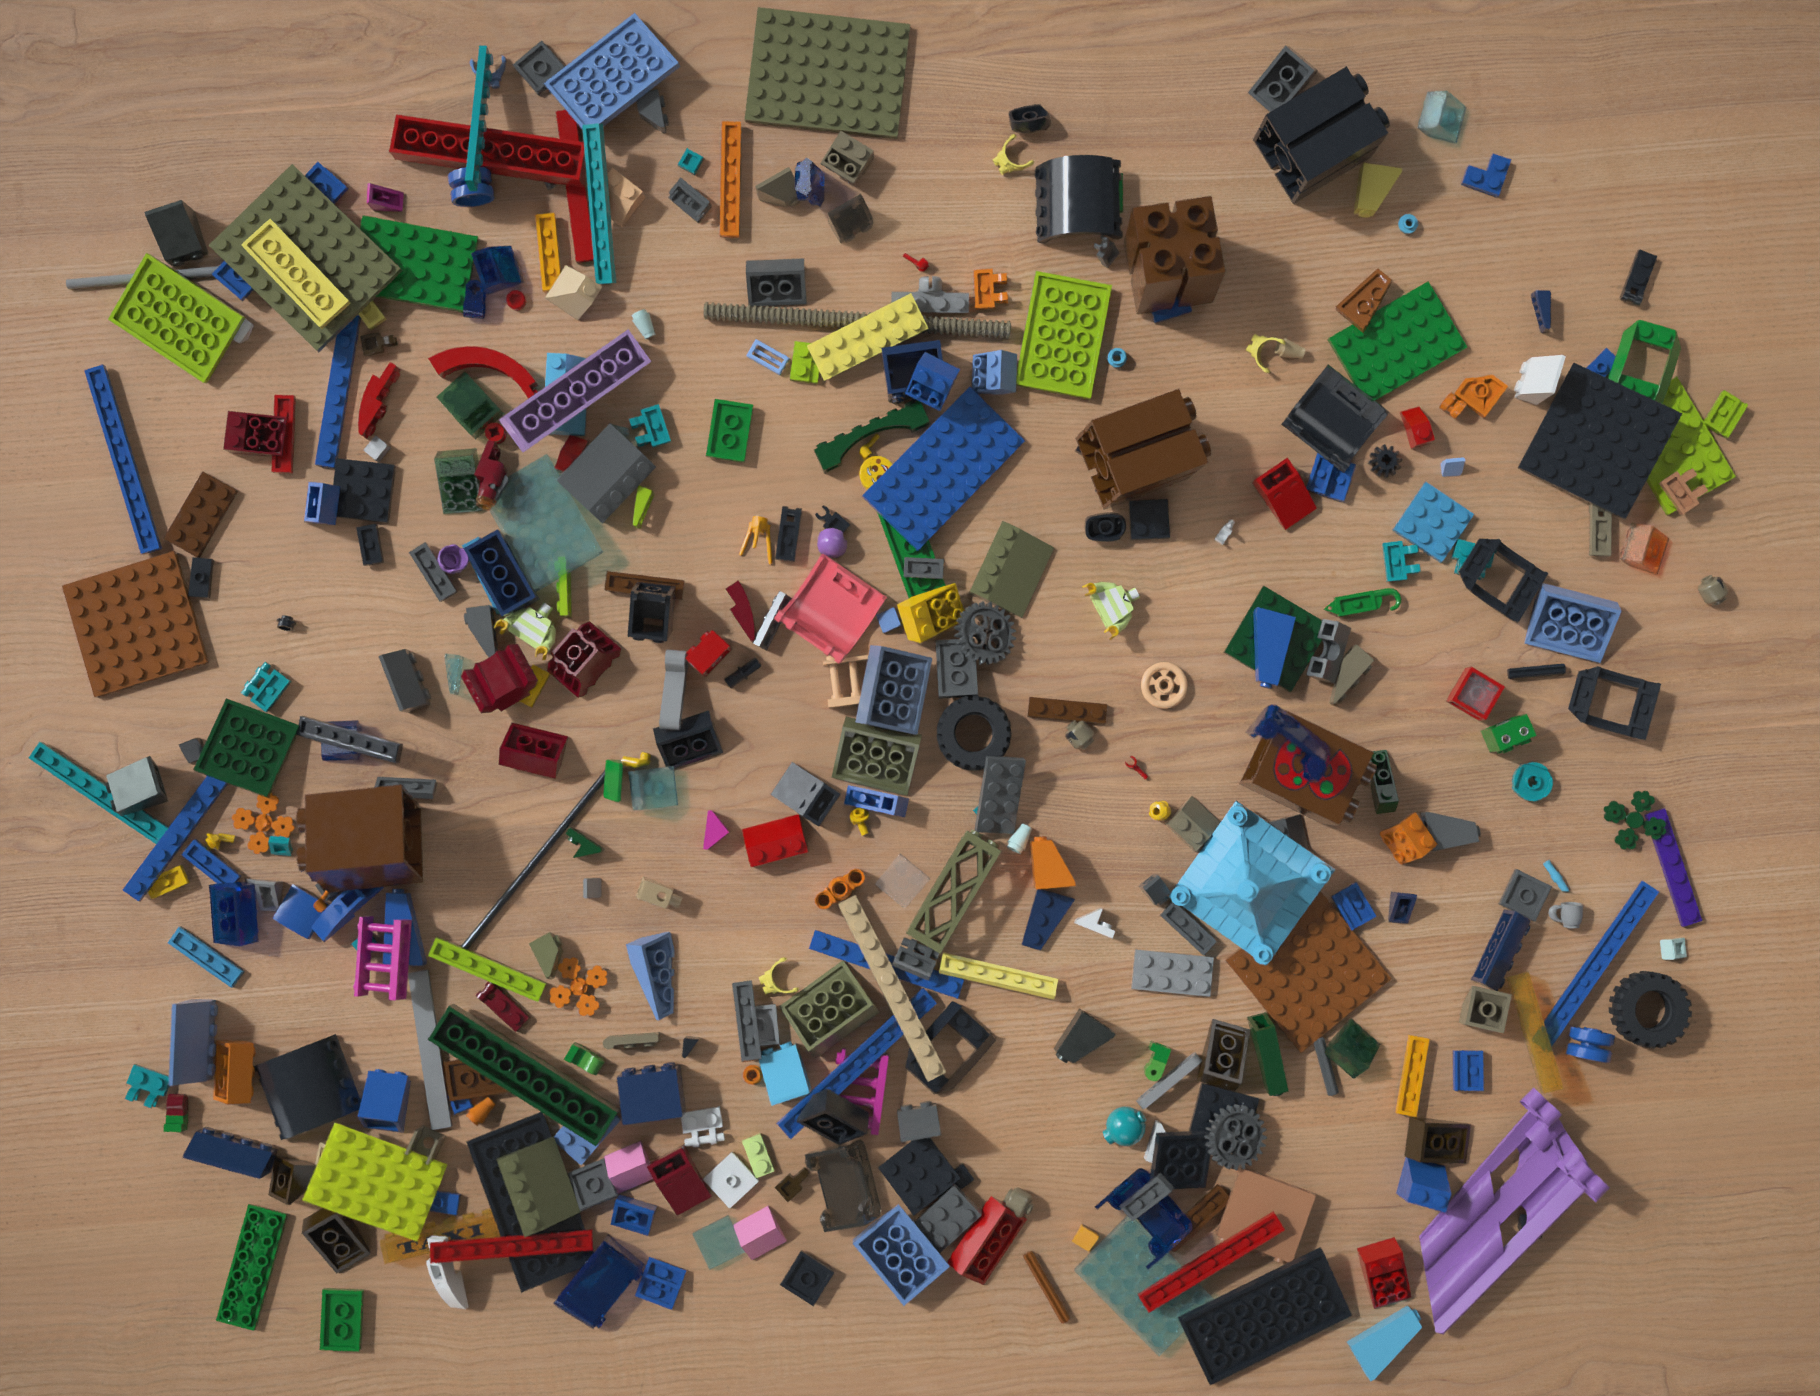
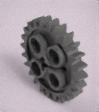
[954,601,1016,665]
[1204,1104,1267,1170]

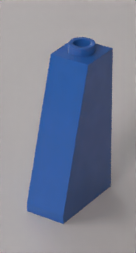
[1253,607,1296,689]
[383,889,427,966]

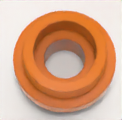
[743,1065,763,1085]

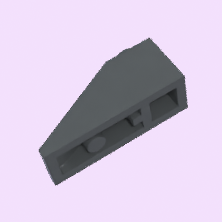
[464,605,498,658]

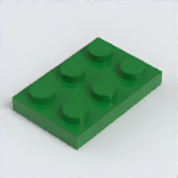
[706,399,754,463]
[319,1288,364,1352]

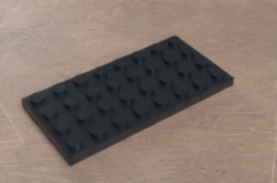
[466,1112,597,1293]
[1177,1247,1352,1385]

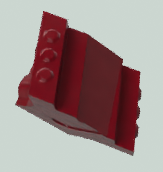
[546,621,621,698]
[461,644,538,713]

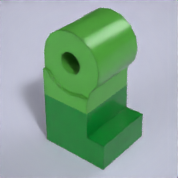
[1144,1041,1171,1081]
[563,1042,605,1075]

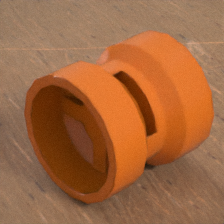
[1439,392,1467,419]

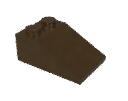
[1197,1019,1250,1091]
[1404,1117,1471,1163]
[302,1208,371,1274]

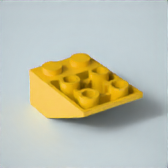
[897,583,964,643]

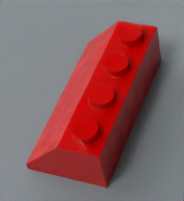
[947,1196,1027,1285]

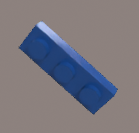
[182,839,241,892]

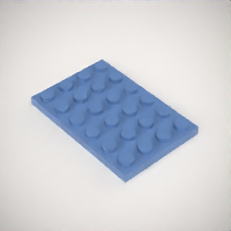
[544,13,680,130]

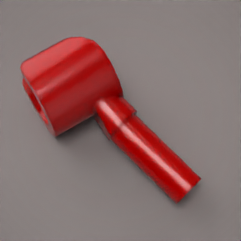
[903,253,929,272]
[1125,756,1148,779]

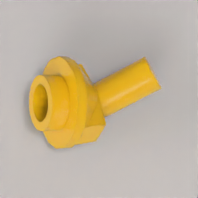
[849,808,869,836]
[205,833,235,850]

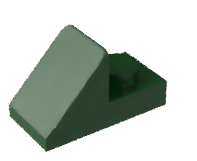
[565,827,604,858]

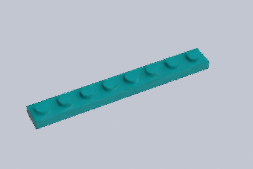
[465,45,493,191]
[582,123,616,284]
[28,742,169,844]

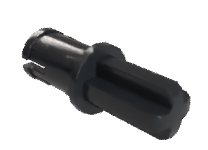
[724,658,761,689]

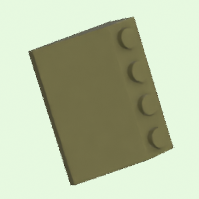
[969,521,1054,618]
[831,716,922,796]
[779,961,879,1058]
[497,1136,581,1237]

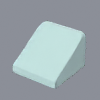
[1660,938,1687,960]

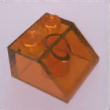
[1620,523,1669,575]

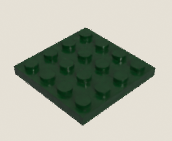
[1223,586,1322,692]
[193,698,299,799]

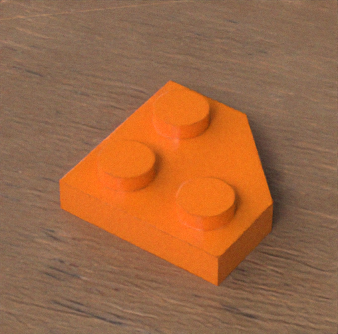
[1454,375,1508,418]

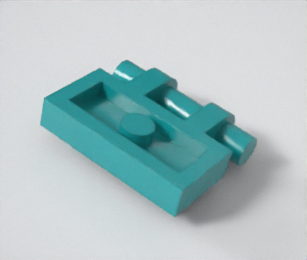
[241,662,292,713]

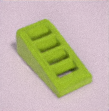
[633,485,655,529]

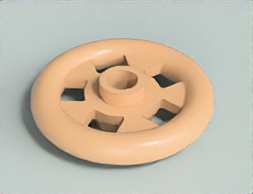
[1141,662,1188,709]

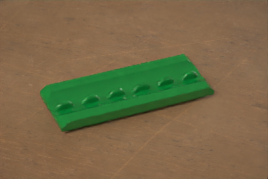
[216,1204,287,1331]

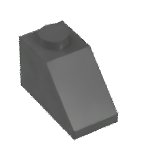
[1139,874,1171,905]

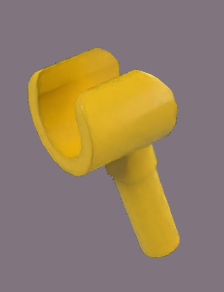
[859,434,879,459]

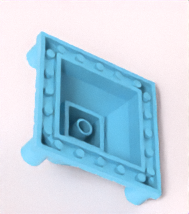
[1168,800,1335,966]

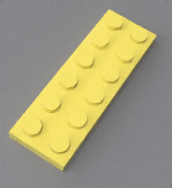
[241,219,350,329]
[807,293,929,381]

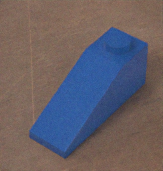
[844,785,909,817]

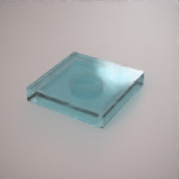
[692,1215,745,1270]

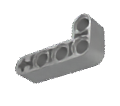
[659,650,688,730]

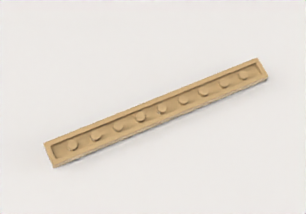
[838,895,946,1082]

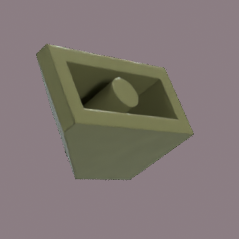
[529,932,563,980]

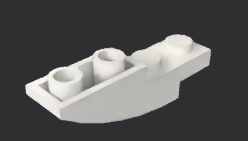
[426,1236,468,1309]

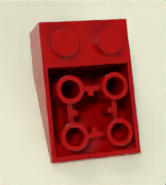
[1252,457,1317,530]
[1357,1237,1412,1309]

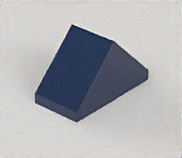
[1388,892,1417,924]

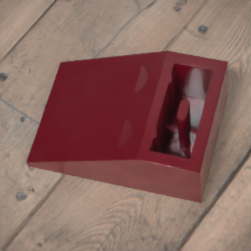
[223,411,287,456]
[647,1144,712,1216]

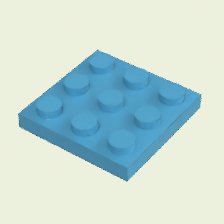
[1392,482,1474,563]

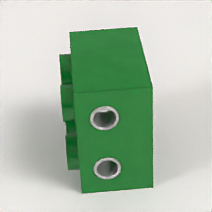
[1481,714,1537,754]

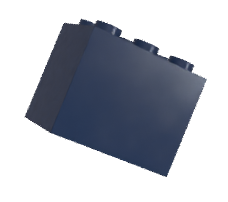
[882,340,943,404]
[617,1062,686,1125]

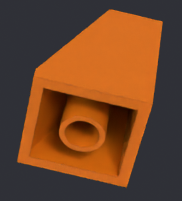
[1030,836,1076,889]

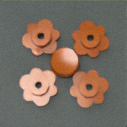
[232,792,295,854]
[550,957,608,1016]

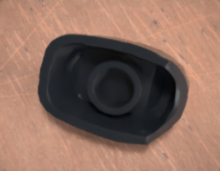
[1009,104,1051,133]
[1084,512,1126,542]

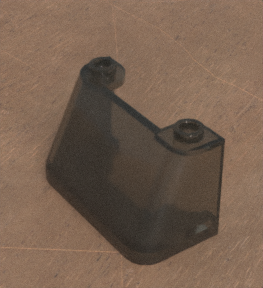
[805,1139,881,1232]

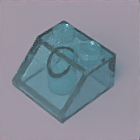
[1418,91,1467,143]
[628,766,678,810]

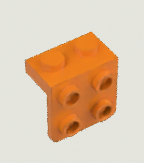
[1380,812,1438,864]

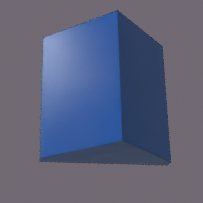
[611,1194,657,1236]

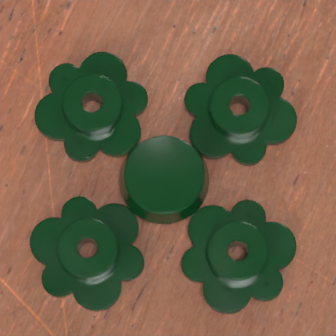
[1603,791,1666,850]

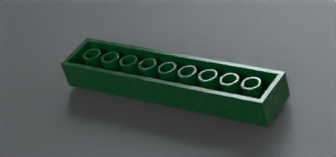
[428,1004,621,1146]

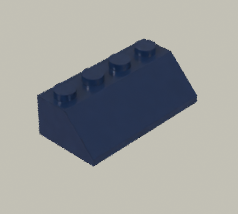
[463,529,540,617]
[1471,909,1531,991]
[182,1127,278,1179]

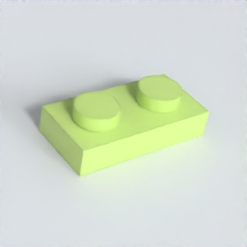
[742,1133,775,1178]

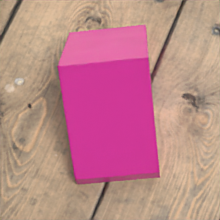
[367,183,404,212]
[703,810,730,850]

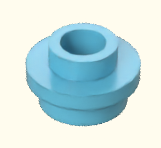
[1398,214,1418,234]
[1107,348,1127,368]

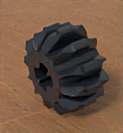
[1368,444,1402,478]

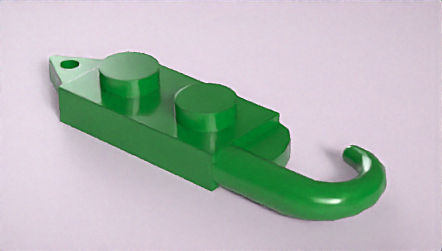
[1324,588,1402,617]

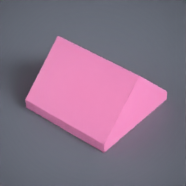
[604,1141,653,1193]
[733,1206,787,1260]

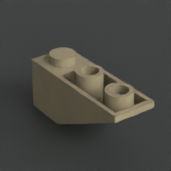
[1329,645,1374,705]

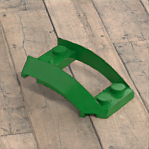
[1608,320,1681,404]

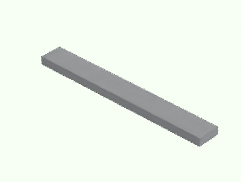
[408,970,452,1130]

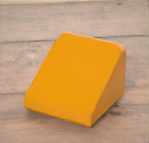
[1072,1224,1100,1252]

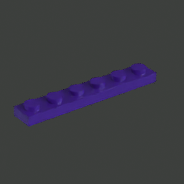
[1644,808,1702,927]

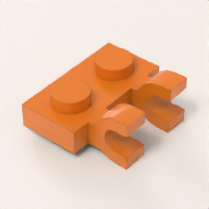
[973,269,1008,310]

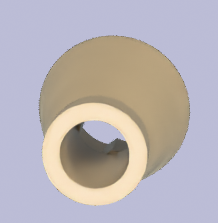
[1275,338,1305,359]

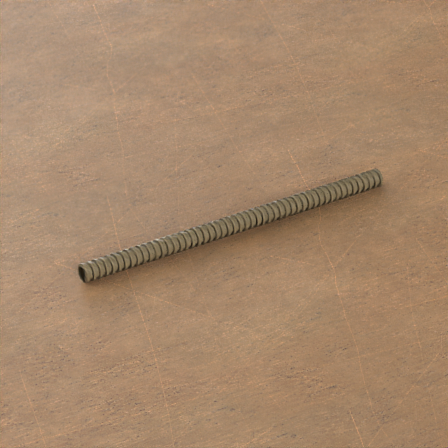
[703,302,1011,339]

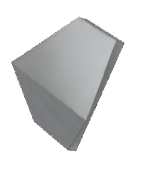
[244,878,283,912]

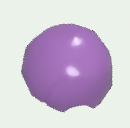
[817,528,847,558]
[437,544,469,574]

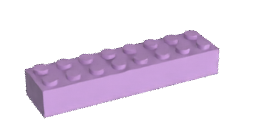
[499,329,651,452]

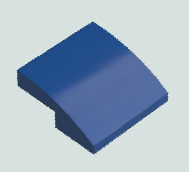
[1306,453,1356,503]
[273,884,329,939]
[635,1257,686,1310]

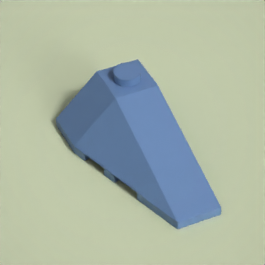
[626,932,675,1020]

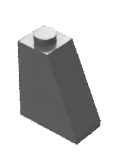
[1420,812,1481,851]

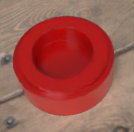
[506,290,526,311]

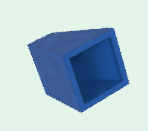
[358,1069,411,1133]
[1396,1157,1451,1213]

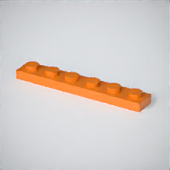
[720,121,742,238]

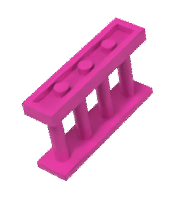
[353,916,412,1001]
[836,1048,889,1135]

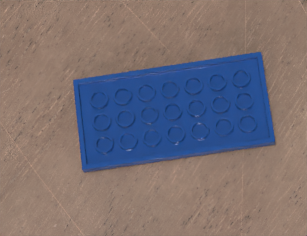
[862,387,1025,551]

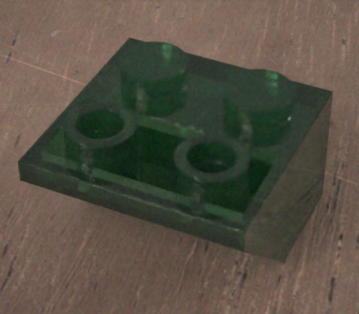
[1324,1019,1381,1079]

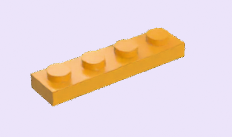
[535,213,561,292]
[1395,1035,1430,1117]

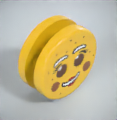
[860,456,893,490]

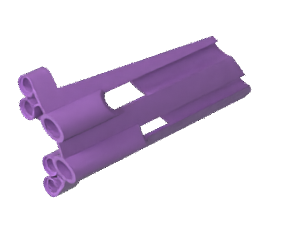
[1419,1088,1610,1335]

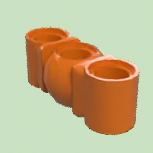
[815,868,865,909]

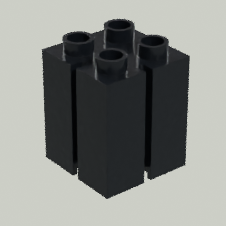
[1253,66,1390,204]

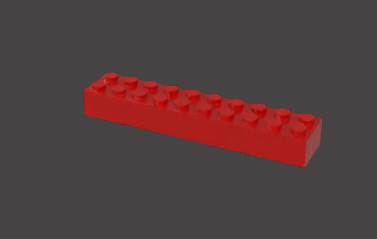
[389,114,586,188]

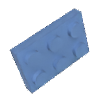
[554,1116,621,1165]

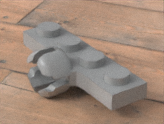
[891,276,969,313]

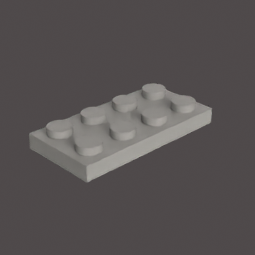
[1131,949,1214,997]

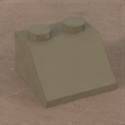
[1165,796,1221,851]
[1459,986,1512,1033]

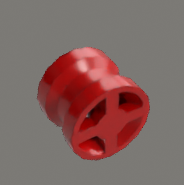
[485,423,507,444]

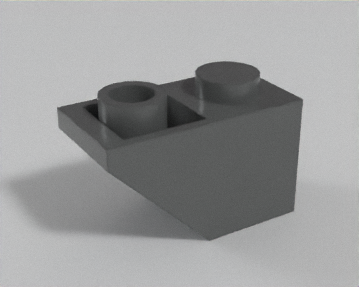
[636,89,669,133]

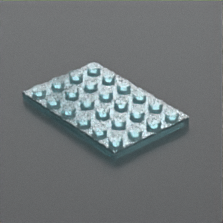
[485,454,604,592]
[1074,1216,1214,1356]

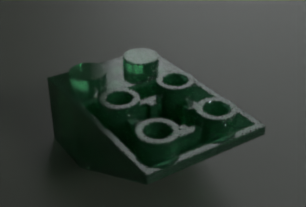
[437,371,504,440]
[434,448,483,514]

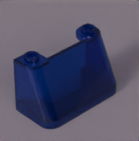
[1245,705,1331,783]
[553,1235,645,1329]

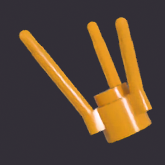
[739,516,772,565]

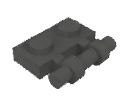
[892,937,940,981]

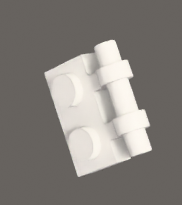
[681,1106,725,1148]

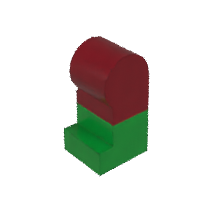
[163,1094,188,1132]

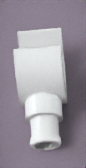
[1214,520,1235,545]

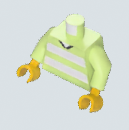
[1082,582,1140,640]
[494,602,556,660]

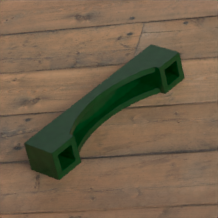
[814,400,930,474]

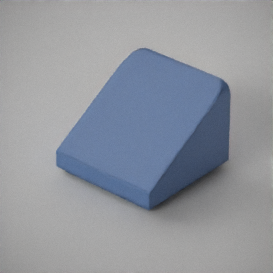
[876,607,901,633]

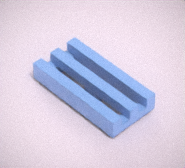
[746,339,790,376]

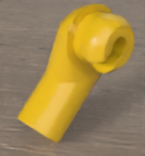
[621,752,651,768]

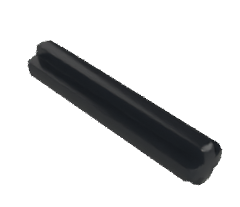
[1507,664,1566,679]

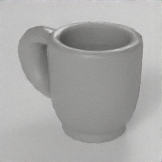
[1548,902,1583,928]

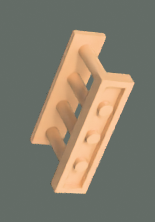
[823,648,896,708]

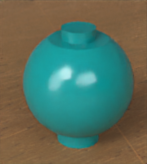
[1103,1106,1146,1147]

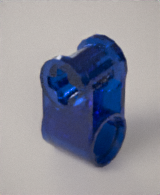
[463,280,487,319]

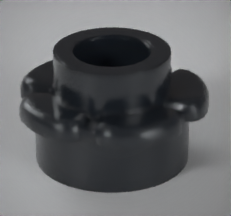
[276,615,296,631]

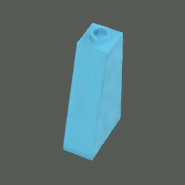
[1347,1306,1422,1381]

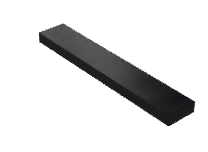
[297,716,403,763]

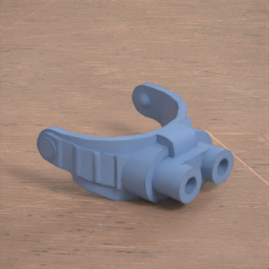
[470,55,506,89]

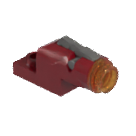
[474,440,509,511]

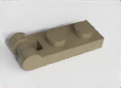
[1589,503,1612,557]
[603,1032,660,1049]

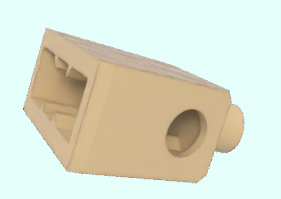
[636,876,683,909]

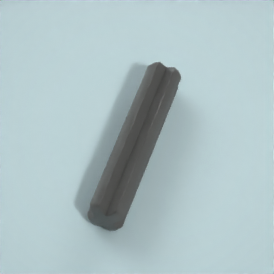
[1313,1037,1339,1096]

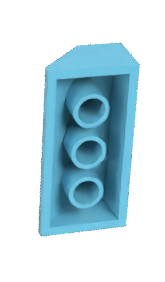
[545,353,587,436]

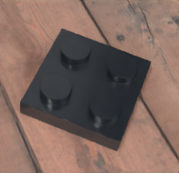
[1128,499,1170,540]
[780,1250,835,1306]

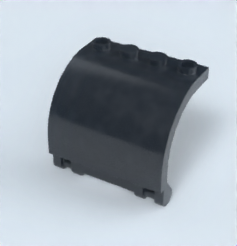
[1035,155,1123,243]
[1281,364,1389,473]
[254,1034,361,1140]

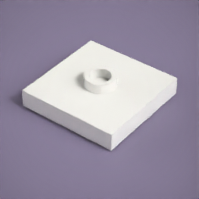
[703,1151,759,1209]

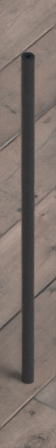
[460,770,605,950]

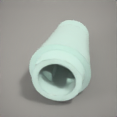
[631,309,656,339]
[1007,824,1032,854]

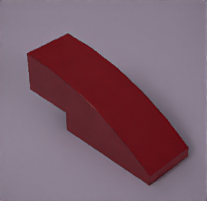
[726,580,756,643]

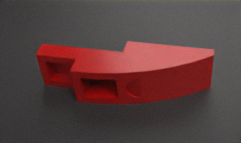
[358,362,401,439]

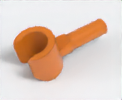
[313,891,330,913]

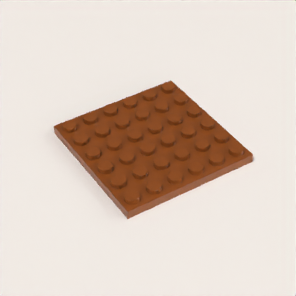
[62,551,209,698]
[1225,891,1392,1053]

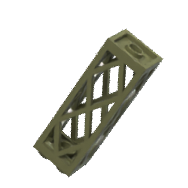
[906,829,1001,954]

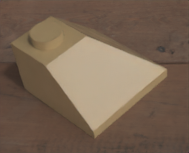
[545,265,602,320]

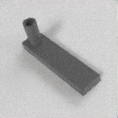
[732,980,762,1063]

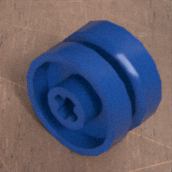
[448,167,495,207]
[1566,1026,1615,1063]

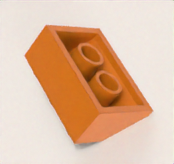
[213,1040,256,1104]

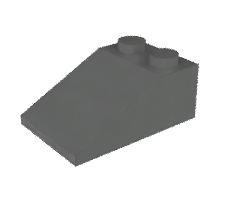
[1248,45,1318,112]
[897,1101,941,1142]

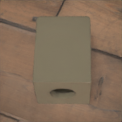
[405,1125,446,1165]

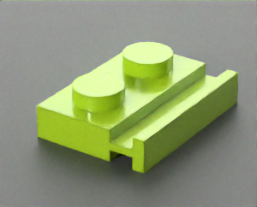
[790,341,819,384]
[1704,390,1748,438]

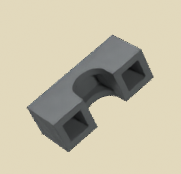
[1307,619,1351,684]

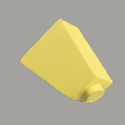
[1354,163,1402,218]

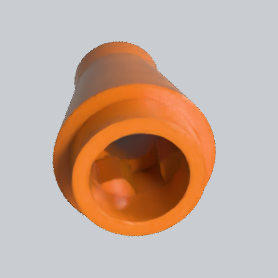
[466,1097,496,1126]

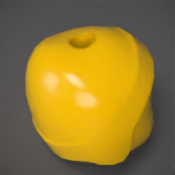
[1149,801,1171,821]

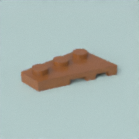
[1336,268,1392,333]

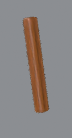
[1023,1251,1070,1324]

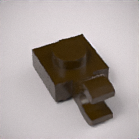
[360,332,398,356]
[775,1167,809,1202]

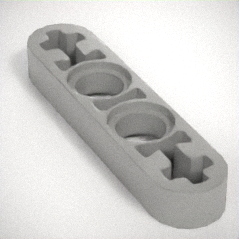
[1136,1052,1202,1109]

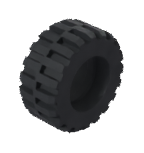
[937,695,1012,771]
[1608,971,1692,1049]

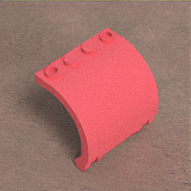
[774,554,887,664]

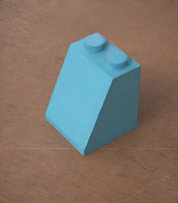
[759,1041,811,1106]

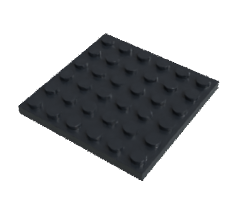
[1518,363,1682,520]

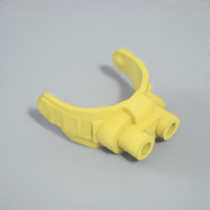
[992,134,1034,175]
[1246,334,1286,373]
[759,957,799,995]

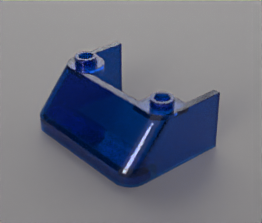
[1095,1168,1192,1270]

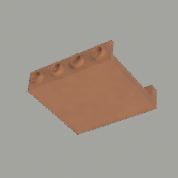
[1214,1166,1316,1264]

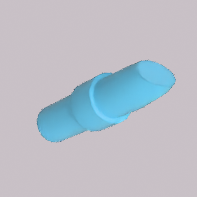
[1543,860,1570,892]

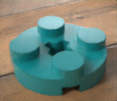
[1512,762,1553,801]

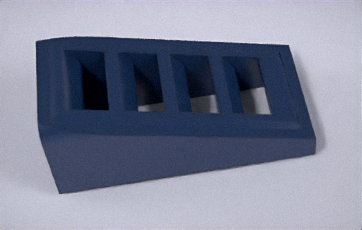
[1531,290,1551,333]

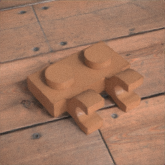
[1659,468,1708,515]

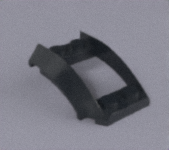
[1458,539,1548,623]
[1568,666,1661,741]
[905,1001,996,1095]

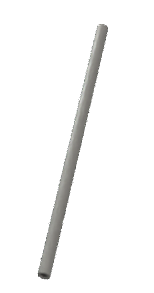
[66,266,219,289]

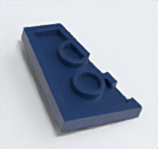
[1021,889,1075,950]

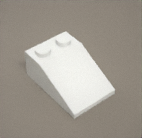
[1514,355,1566,405]

